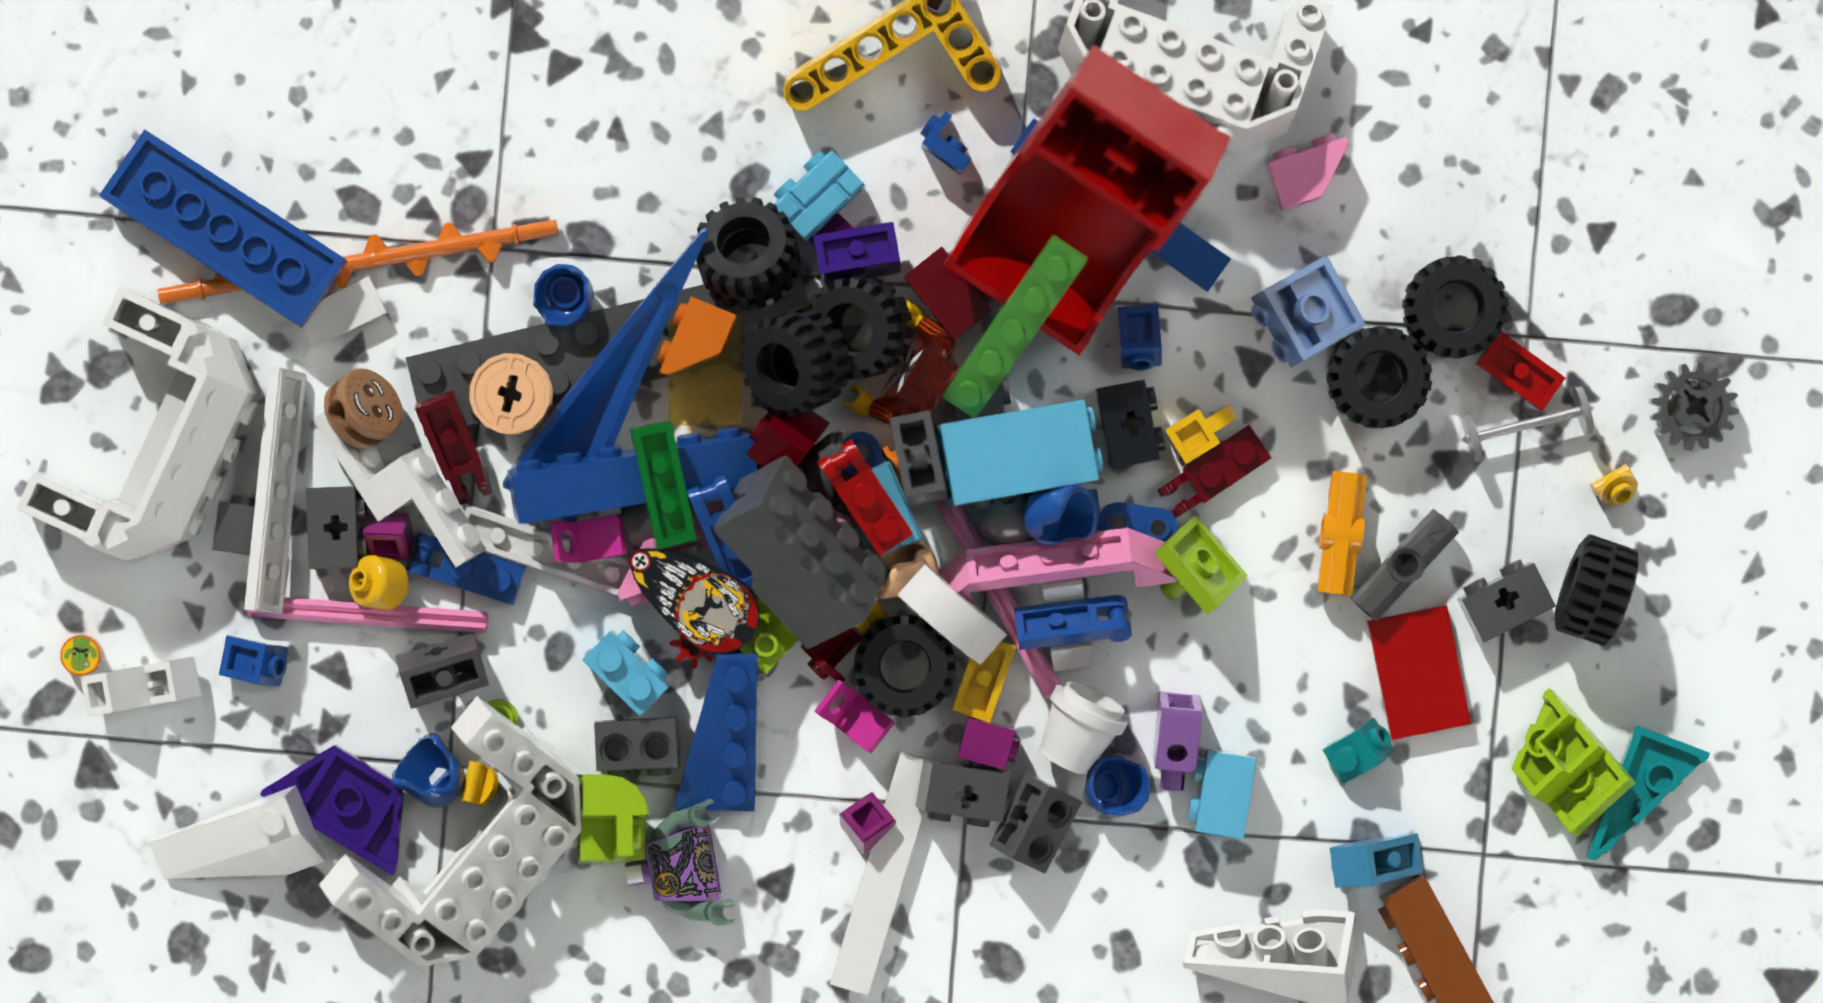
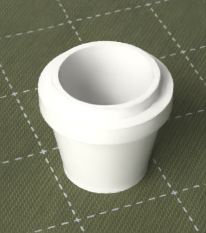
[1039,681,1128,774]

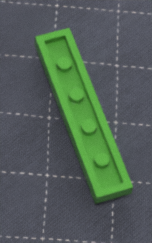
[941,235,1088,418]

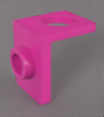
[550,514,627,563]
[814,680,895,754]

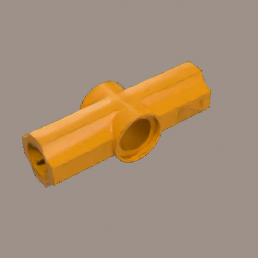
[1317,471,1367,596]

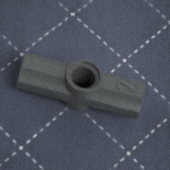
[1350,509,1459,622]

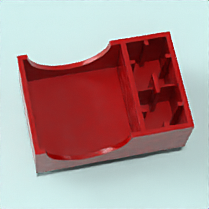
[943,45,1230,356]

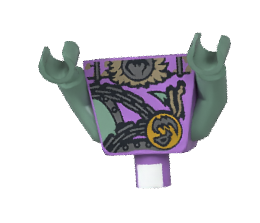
[625,799,734,926]

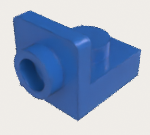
[920,111,971,175]
[1118,304,1162,371]
[219,635,288,686]

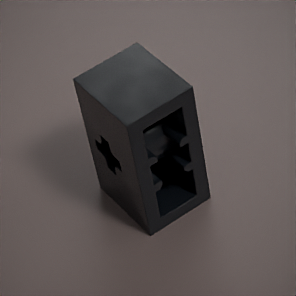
[1095,379,1166,469]

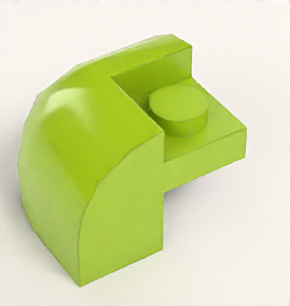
[577,775,649,864]

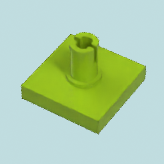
[1154,514,1248,615]

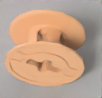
[469,353,554,435]

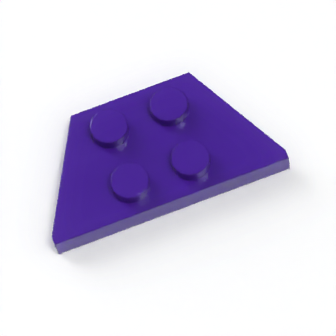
[259,744,404,876]

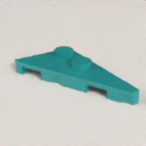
[1585,725,1710,861]

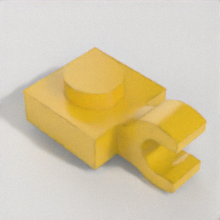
[1165,404,1238,464]

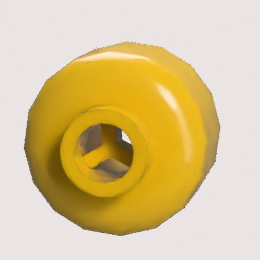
[349,555,410,610]

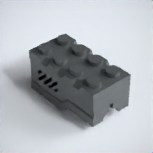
[712,455,890,649]

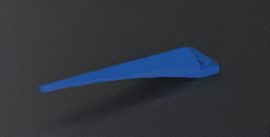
[503,228,707,522]

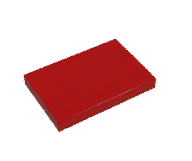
[1366,605,1471,740]

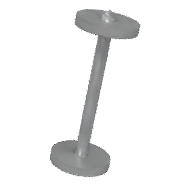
[1462,386,1594,463]

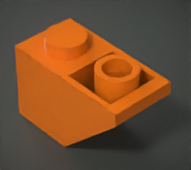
[656,296,738,377]

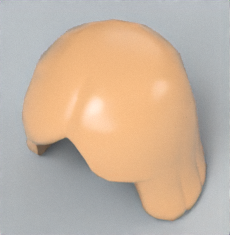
[873,541,938,599]

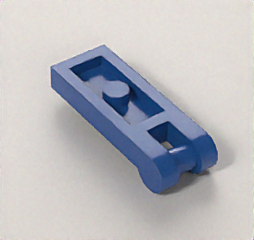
[686,475,752,588]
[406,532,526,605]
[1014,595,1132,650]

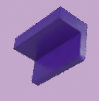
[813,222,901,286]

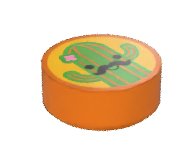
[60,635,103,676]

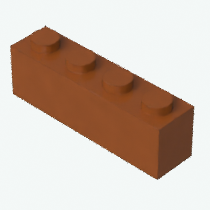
[1377,874,1494,1003]

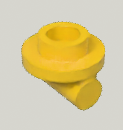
[1590,464,1638,507]
[460,761,499,806]

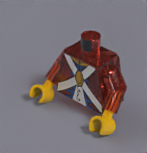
[843,299,959,425]

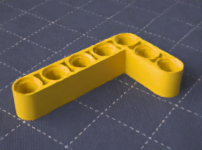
[784,0,1001,111]

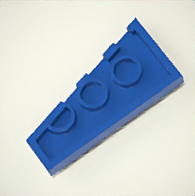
[674,653,758,811]

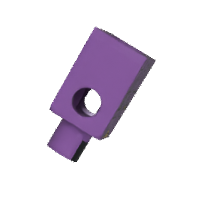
[1153,691,1203,791]

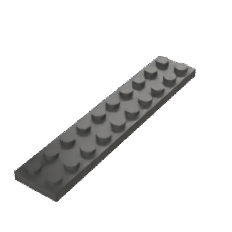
[405,263,810,436]

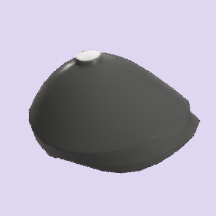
[799,430,846,505]

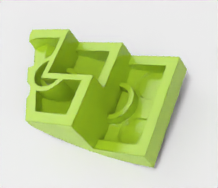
[1511,688,1636,837]

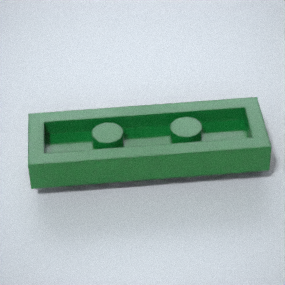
[629,420,697,550]

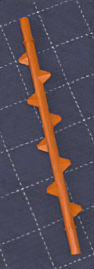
[158,219,559,304]

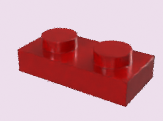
[1475,332,1566,411]

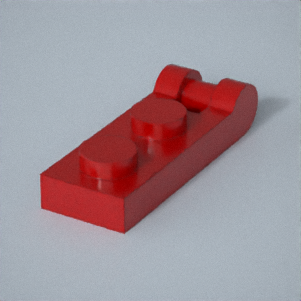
[817,440,914,556]

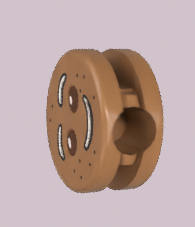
[324,368,403,449]

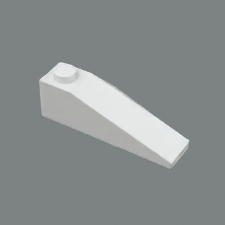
[148,785,327,879]
[1183,909,1356,1003]

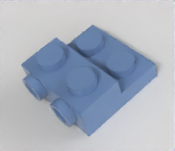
[1251,255,1366,368]

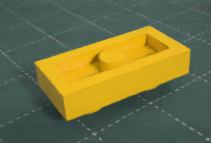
[952,641,1016,723]

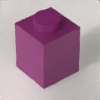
[957,716,1021,770]

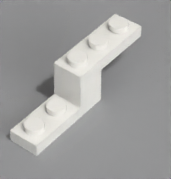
[313,412,487,567]

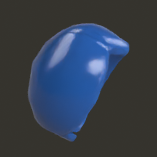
[533,264,594,327]
[1085,755,1151,817]

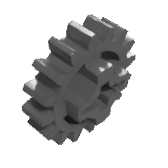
[1648,363,1739,450]

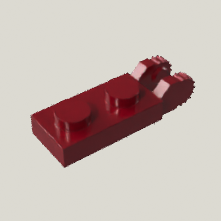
[415,390,493,505]
[1157,425,1272,518]

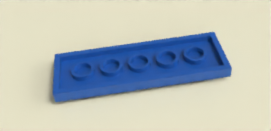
[99,129,347,328]

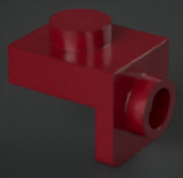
[800,628,862,682]

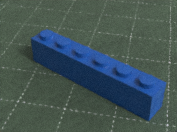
[507,426,758,524]

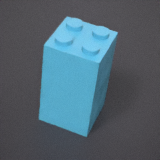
[933,399,1103,507]

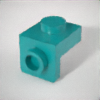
[1322,717,1394,784]

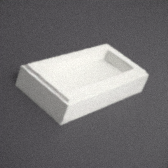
[304,276,388,349]

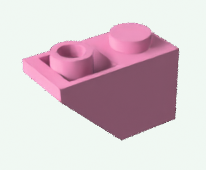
[1266,133,1348,211]

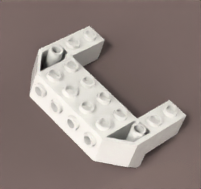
[1058,0,1333,153]
[16,287,258,560]
[319,696,581,967]

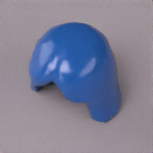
[1023,485,1099,546]
[391,733,465,808]

